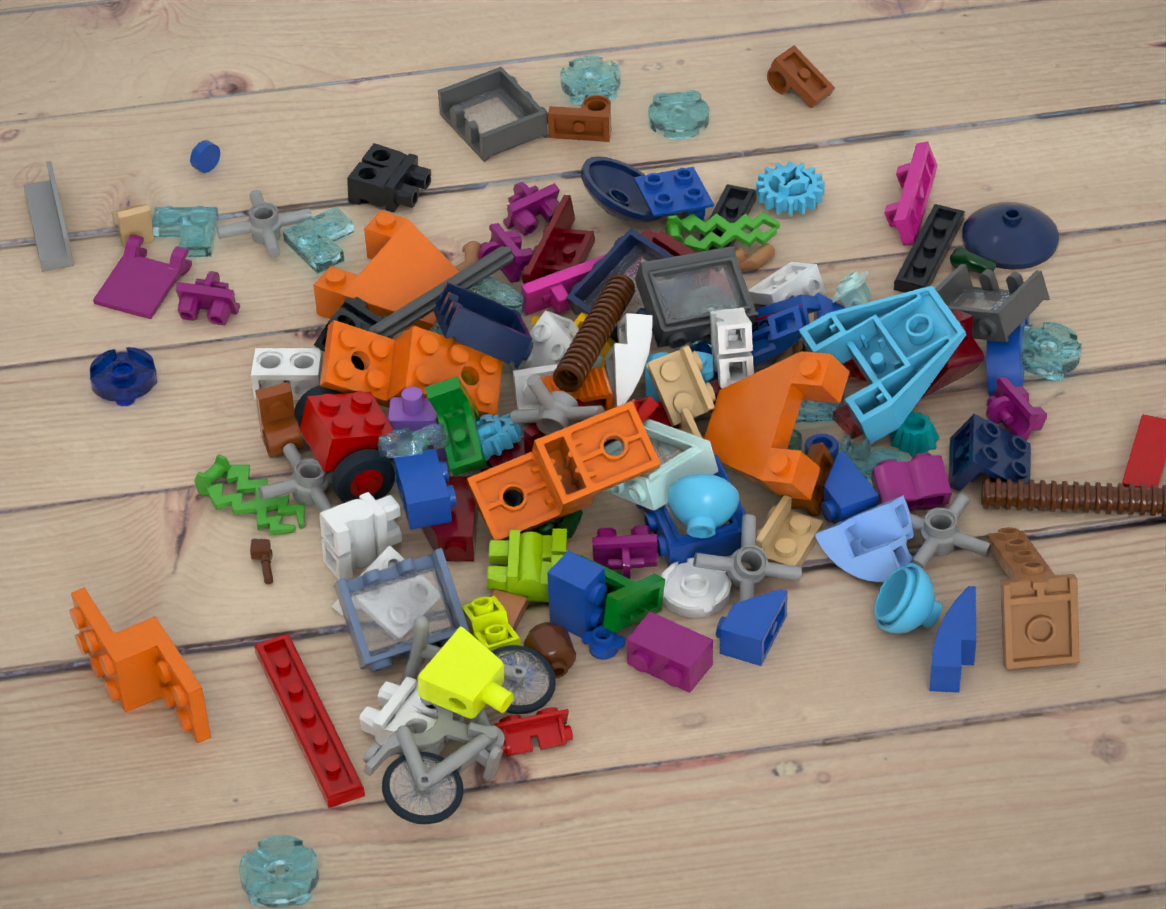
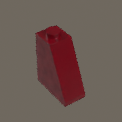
[421,476,479,562]

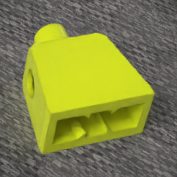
[417,626,514,719]

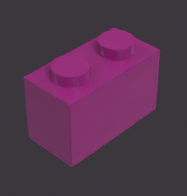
[626,611,713,693]

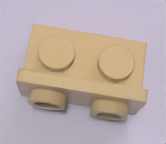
[646,345,716,427]
[755,495,824,566]

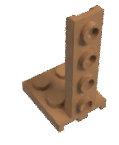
[988,527,1080,670]

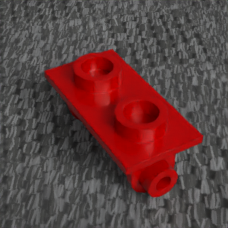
[494,707,573,757]

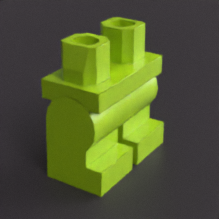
[487,529,567,602]

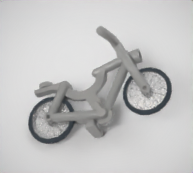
[363,615,556,824]

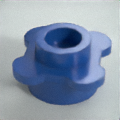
[582,623,625,660]

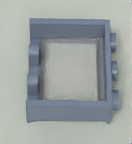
[333,548,469,672]

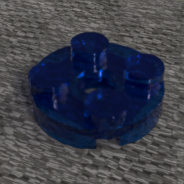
[89,347,158,406]

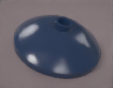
[580,156,663,222]
[962,202,1059,270]

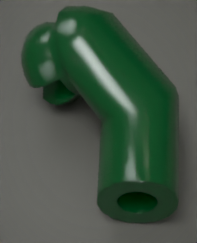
[950,247,996,274]
[537,509,583,539]

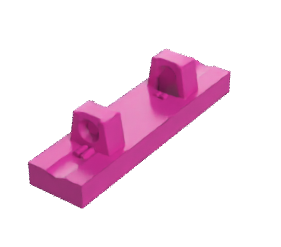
[884,141,938,246]
[521,254,643,316]

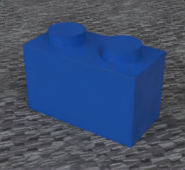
[394,448,456,530]
[547,550,607,638]

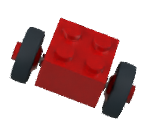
[294,385,396,503]

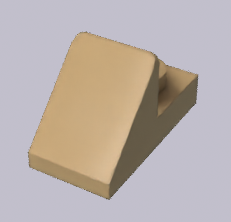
[111,204,154,248]

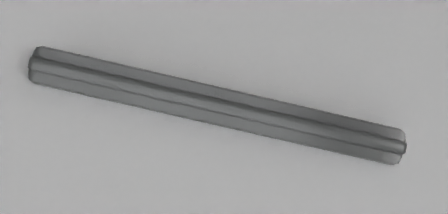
[368,246,514,338]

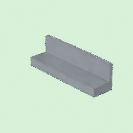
[24,161,74,272]

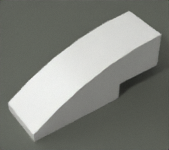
[605,313,652,408]

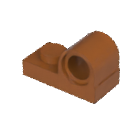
[767,45,835,108]
[548,95,612,142]
[255,382,304,458]

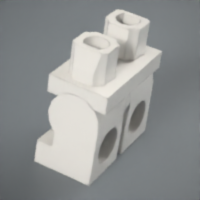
[710,308,754,388]
[319,492,402,581]
[359,677,464,769]

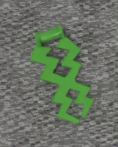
[665,212,780,252]
[194,454,305,535]

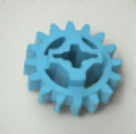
[756,161,825,216]
[476,414,524,461]

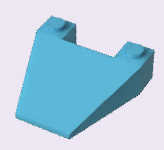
[799,285,966,445]

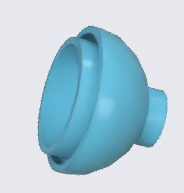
[668,474,739,538]
[874,563,942,634]

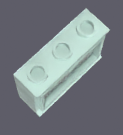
[604,418,718,511]

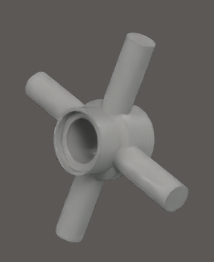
[217,190,313,258]
[511,375,605,435]
[258,443,334,512]
[910,493,992,569]
[693,514,802,602]

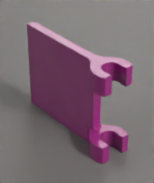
[93,234,192,319]

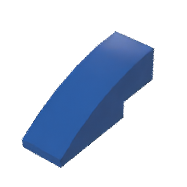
[929,586,976,693]

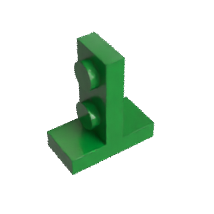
[425,376,487,476]
[580,555,665,633]

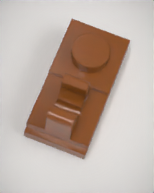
[791,442,835,516]

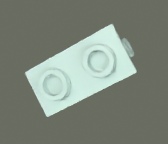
[832,270,871,308]

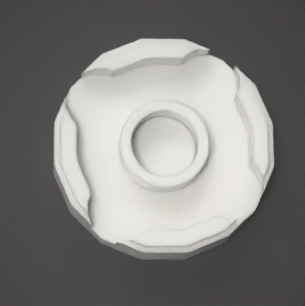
[661,558,731,619]

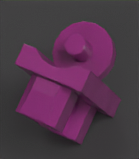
[503,182,560,236]
[478,223,533,283]
[175,271,240,326]
[986,377,1047,441]
[592,525,658,579]

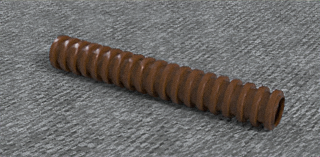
[553,274,635,392]
[981,478,1166,517]

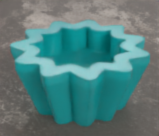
[889,412,939,457]

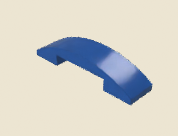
[986,303,1030,397]
[690,305,804,378]

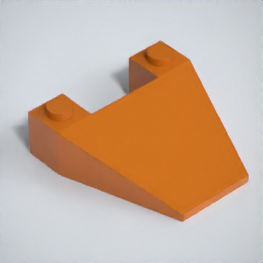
[313,210,478,333]
[704,351,850,500]

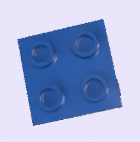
[634,167,714,221]

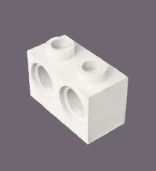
[251,348,323,400]

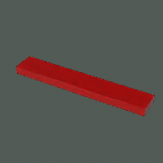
[254,633,365,808]

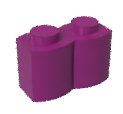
[871,453,952,512]

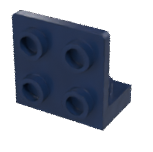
[948,414,1031,492]

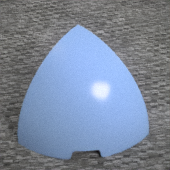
[814,495,914,582]

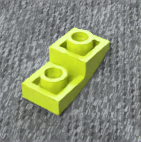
[461,596,522,658]

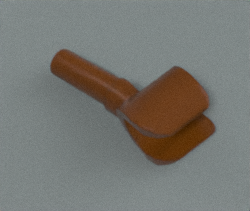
[250,539,273,584]

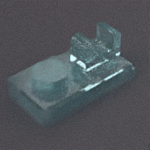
[839,434,910,480]

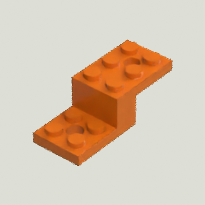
[320,320,503,418]
[466,401,661,540]
[69,587,211,743]

